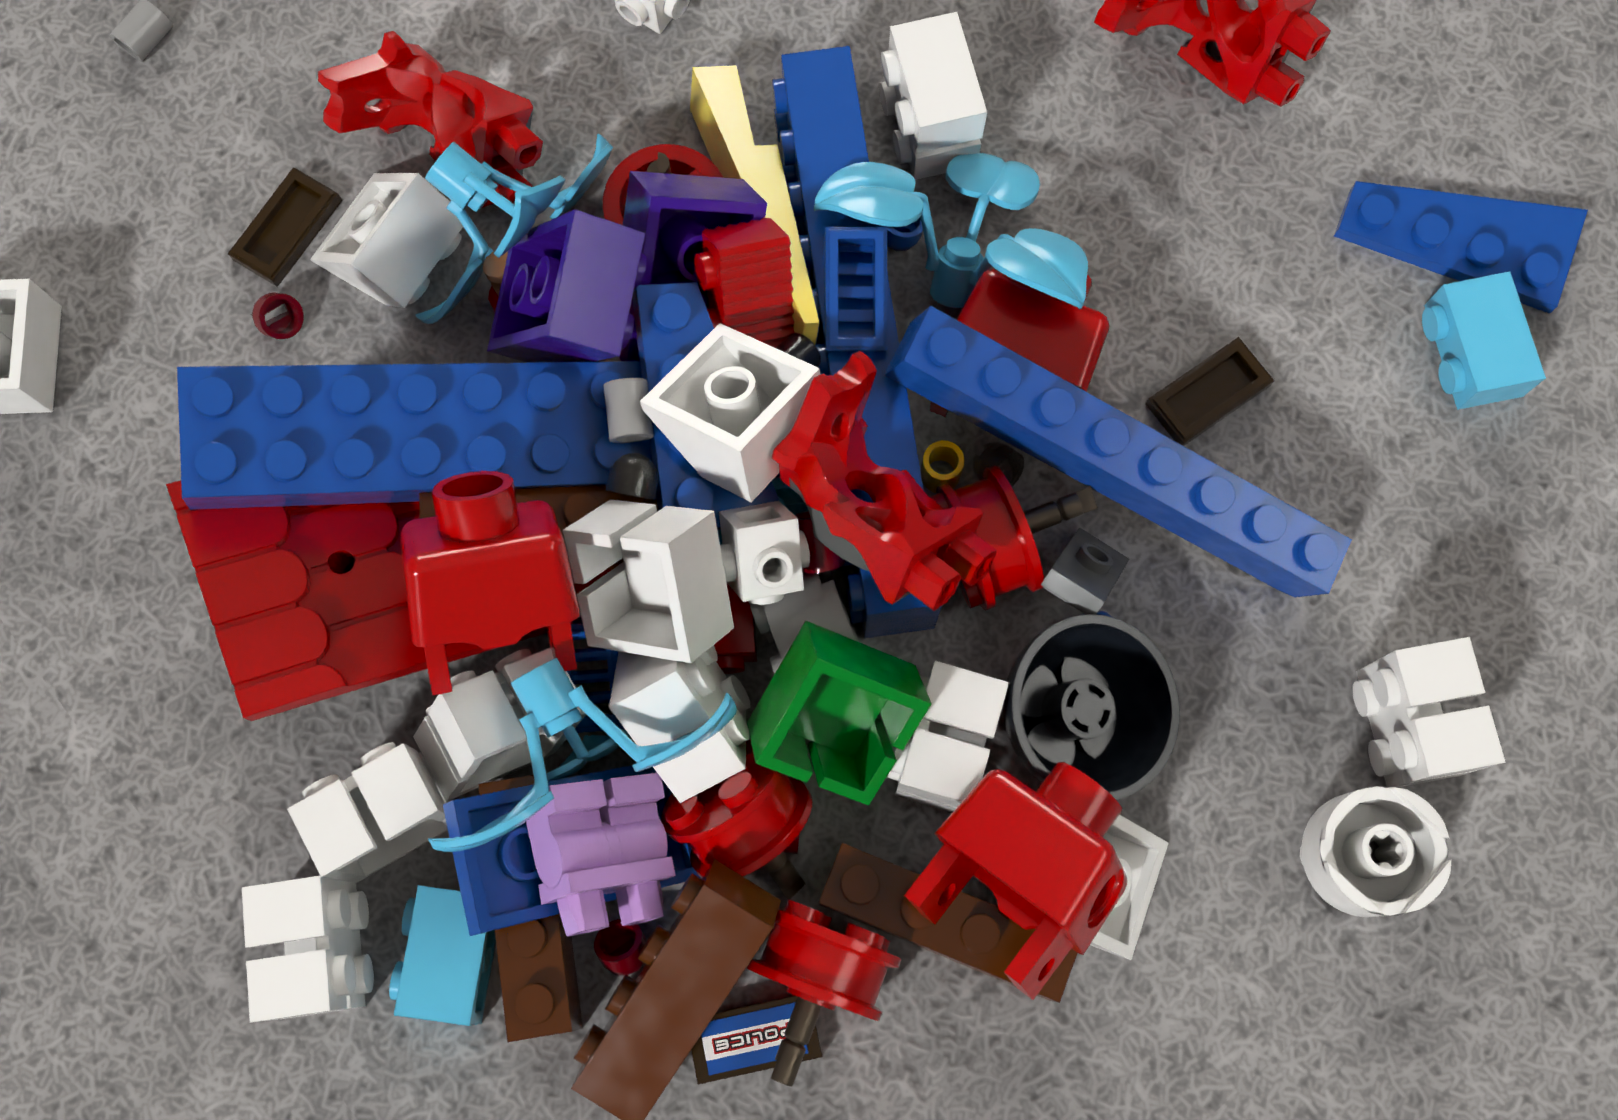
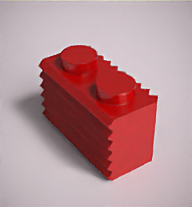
[694,217,795,348]

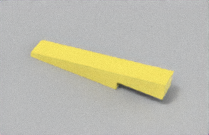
[690,65,819,345]

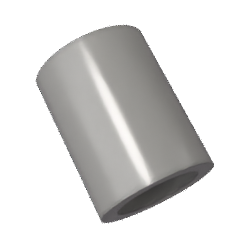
[109,0,173,62]
[603,378,654,443]

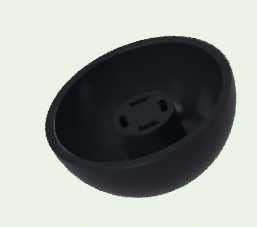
[1003,614,1180,800]

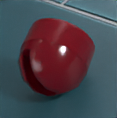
[251,292,304,339]
[594,919,647,975]

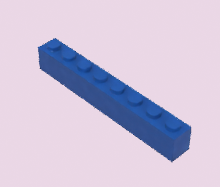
[884,306,1352,597]

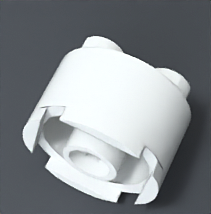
[1299,786,1452,917]

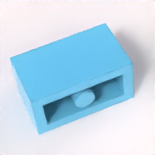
[1422,271,1546,410]
[389,885,496,1026]

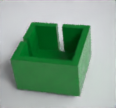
[747,620,932,806]

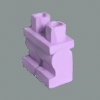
[526,773,676,937]

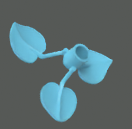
[415,134,613,324]
[814,153,1088,309]
[428,658,737,852]

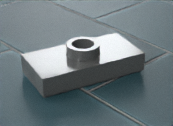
[1041,528,1129,615]

